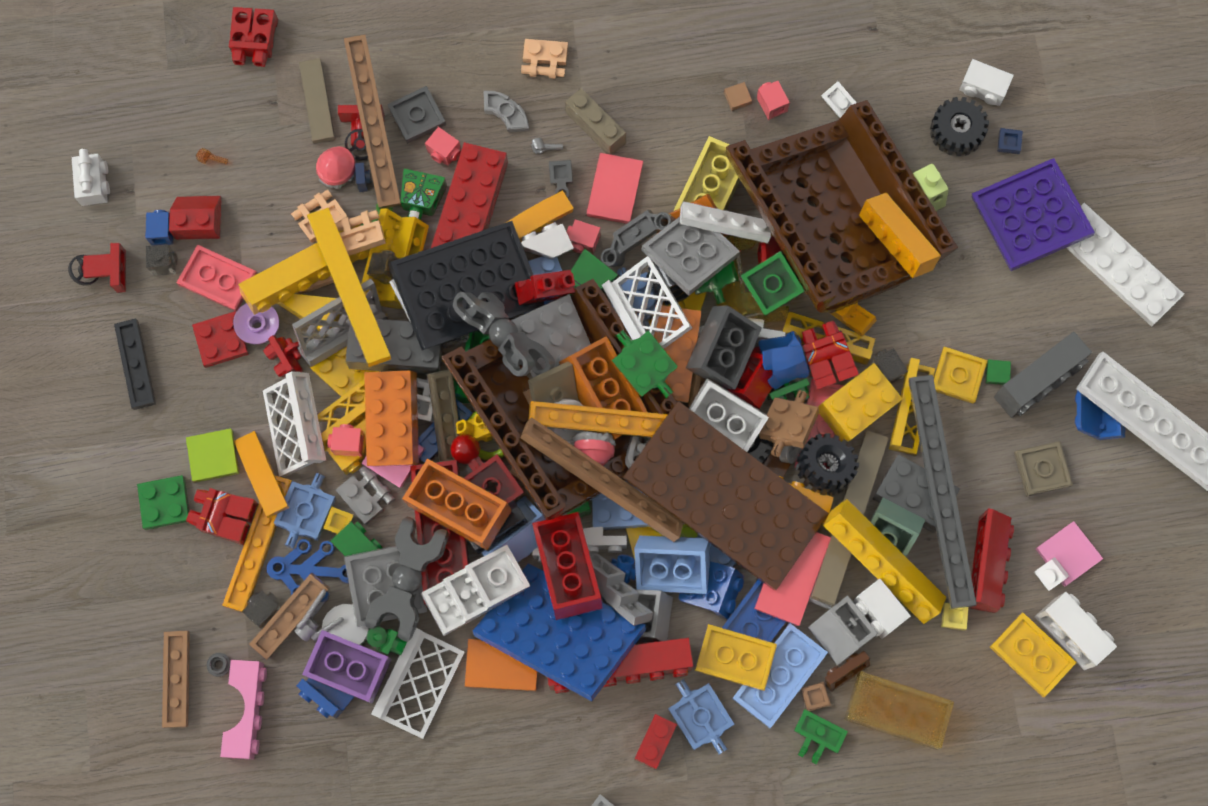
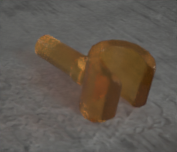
[195,148,228,164]

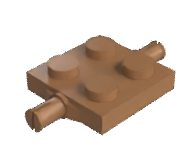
[759,390,819,457]

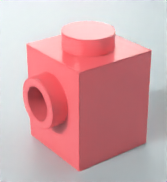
[757,81,790,120]
[425,127,461,166]
[567,219,601,255]
[328,424,364,457]

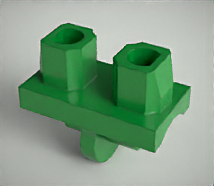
[767,378,810,402]
[366,627,407,655]

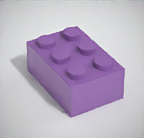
[302,630,392,704]

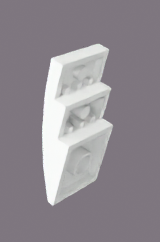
[421,545,530,636]

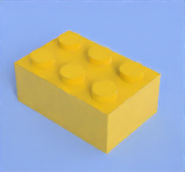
[818,363,903,442]

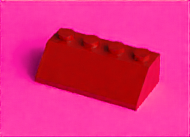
[969,508,1014,613]

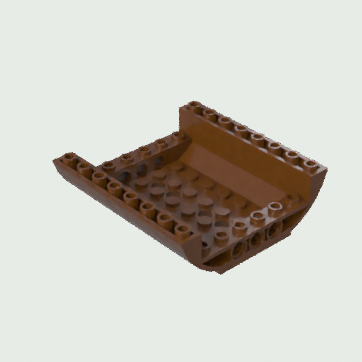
[725,100,958,313]
[441,279,676,520]

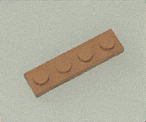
[249,573,330,660]
[162,631,190,728]

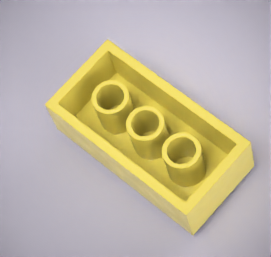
[674,136,740,211]

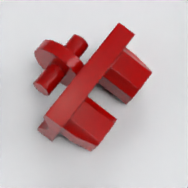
[263,335,303,377]

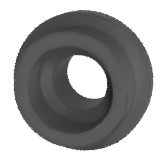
[207,653,231,677]

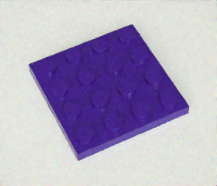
[971,158,1095,271]

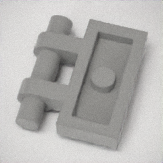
[336,465,395,525]

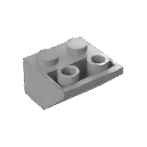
[808,596,878,665]

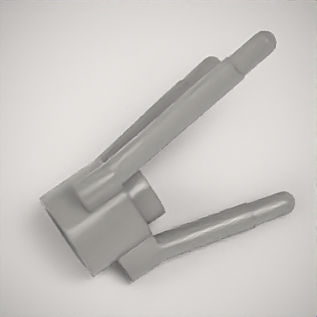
[294,589,344,642]

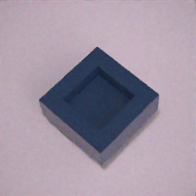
[997,128,1023,154]
[355,163,372,192]

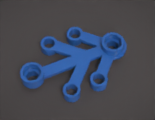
[267,539,349,602]

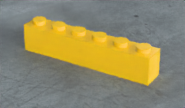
[238,225,370,315]
[823,499,946,624]

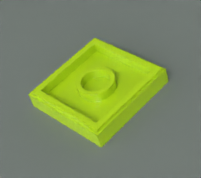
[186,428,239,483]

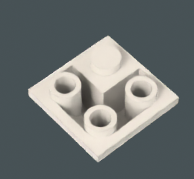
[521,222,574,259]

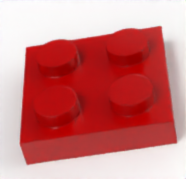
[192,311,249,368]

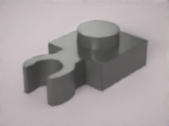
[549,160,573,199]

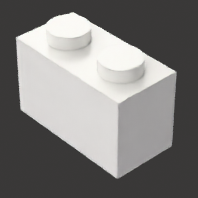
[959,59,1013,106]

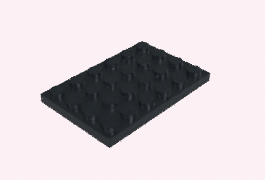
[388,221,545,351]

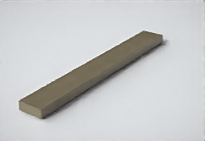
[811,430,889,606]

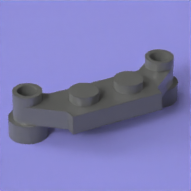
[601,210,676,267]

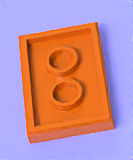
[465,639,537,691]

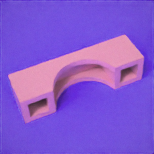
[220,660,267,760]

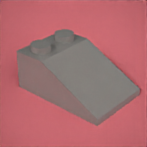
[600,590,673,643]

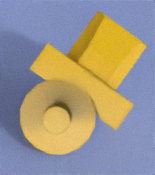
[456,414,493,442]

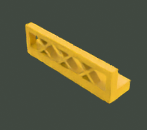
[782,312,875,365]
[889,358,935,456]
[317,371,380,452]

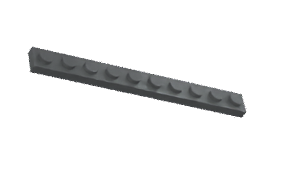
[908,375,976,609]

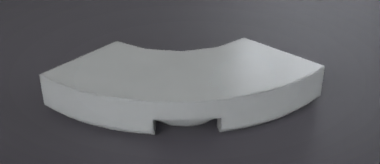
[483,91,529,132]

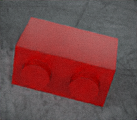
[634,714,677,770]

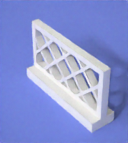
[602,256,692,349]
[263,371,326,477]
[371,628,464,739]

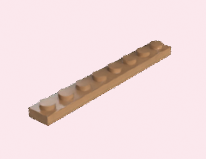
[344,35,401,209]
[520,417,683,542]

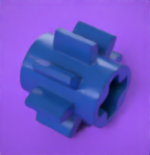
[611,555,636,584]

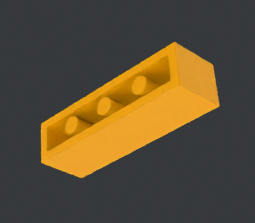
[859,193,941,278]

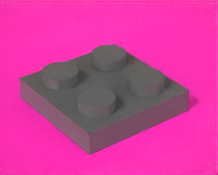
[387,86,446,144]

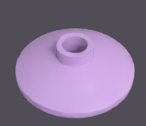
[233,303,279,344]

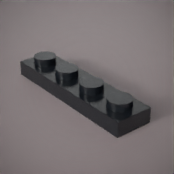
[114,318,156,410]

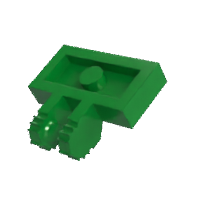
[794,709,848,764]

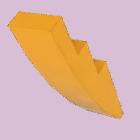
[506,190,574,242]
[805,292,877,337]
[234,431,289,518]

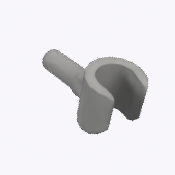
[531,138,563,154]

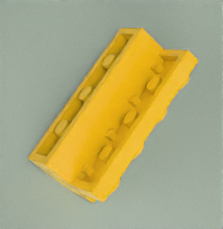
[361,208,429,309]

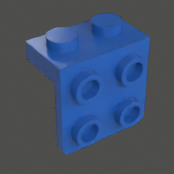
[1075,390,1125,440]
[679,561,744,620]
[296,678,355,719]

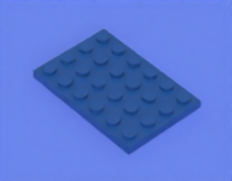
[473,563,646,702]

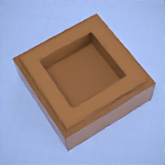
[724,82,752,111]
[800,682,831,712]

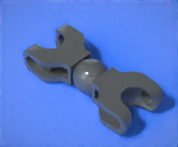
[453,292,555,376]
[365,516,449,642]

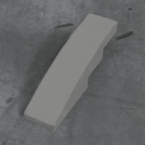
[589,552,653,626]

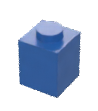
[145,210,174,245]

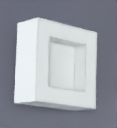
[1034,557,1069,591]

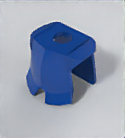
[758,331,810,390]

